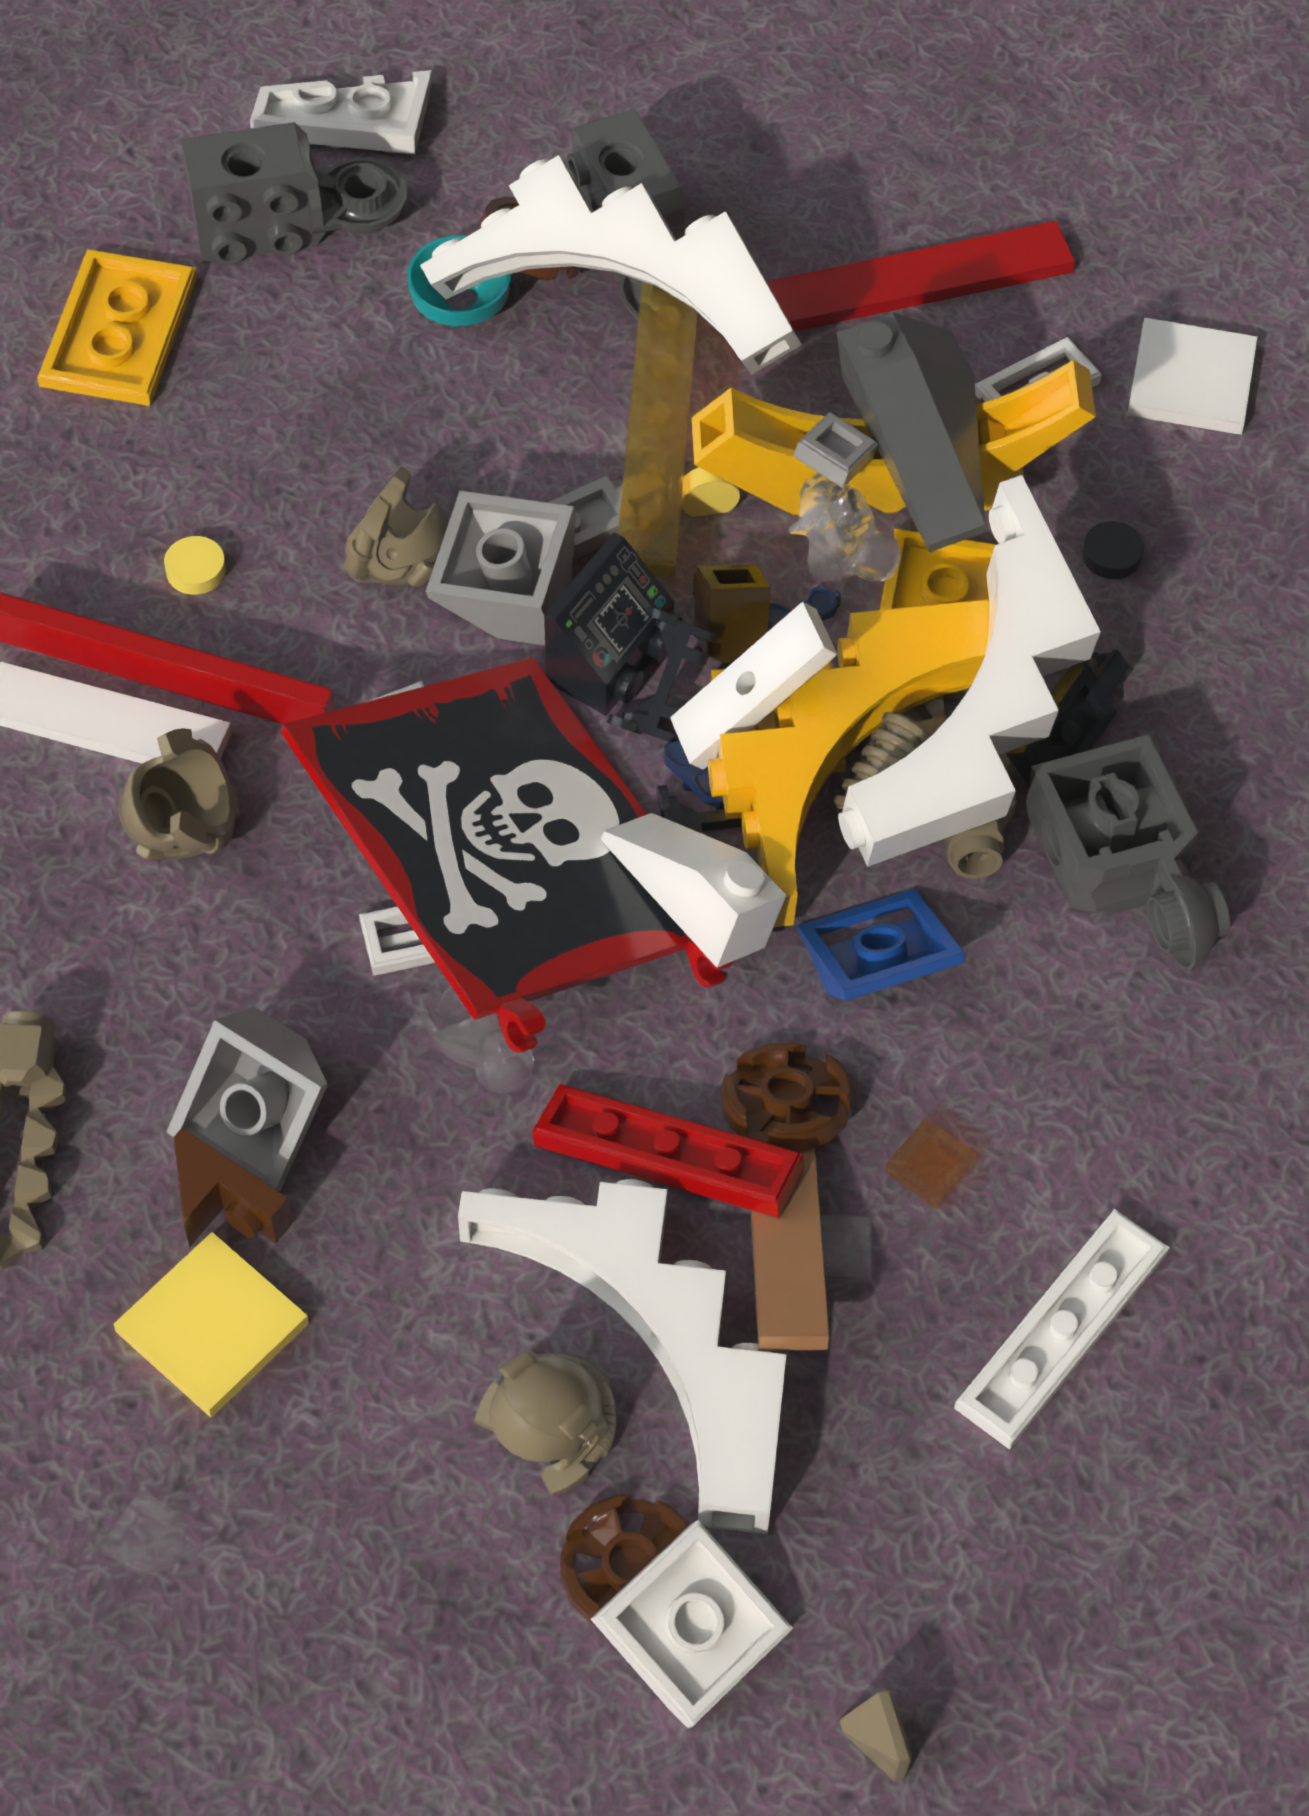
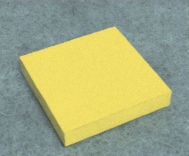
[114,1232,309,1418]

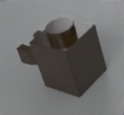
[693,564,771,663]

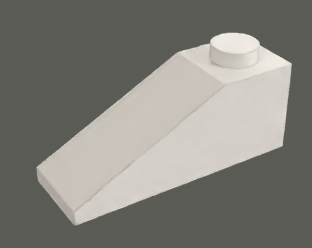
[601,813,786,968]

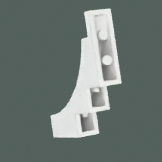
[838,475,1101,867]

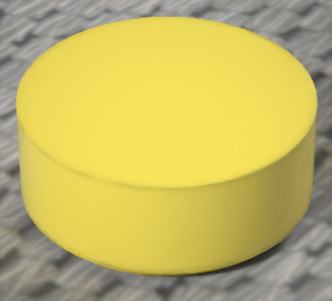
[678,467,740,517]
[164,536,226,595]

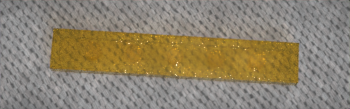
[618,281,697,577]

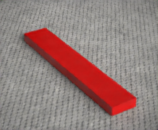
[766,221,1075,331]
[0,592,335,725]

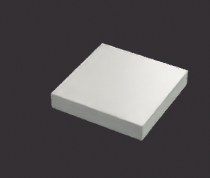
[1127,317,1258,435]
[591,1520,793,1728]

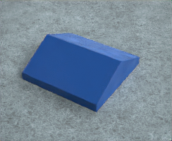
[797,888,965,1001]

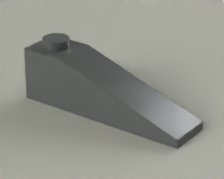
[837,312,986,552]

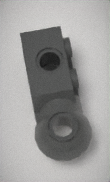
[567,109,700,331]
[181,122,408,264]
[1025,734,1230,971]

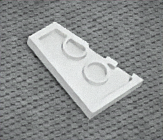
[250,70,432,154]

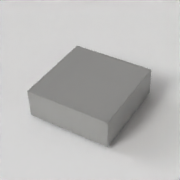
[793,412,879,488]

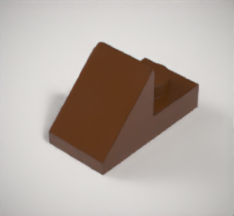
[174,1128,293,1248]

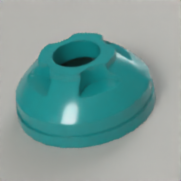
[407,235,511,327]

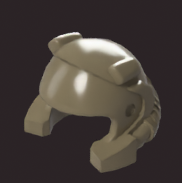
[343,466,448,588]
[118,728,240,860]
[474,1350,617,1496]

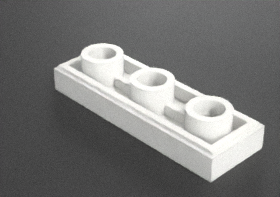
[670,602,838,770]

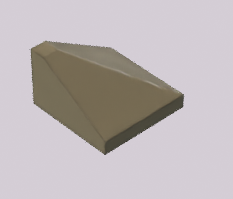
[839,1690,912,1782]

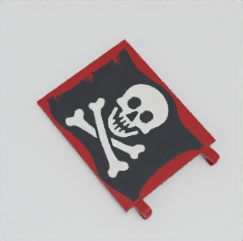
[281,657,734,1053]

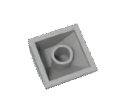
[426,491,576,646]
[166,1007,328,1192]

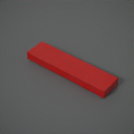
[532,1083,804,1218]

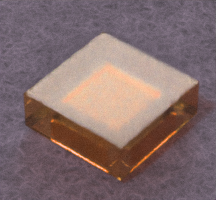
[885,1118,979,1210]

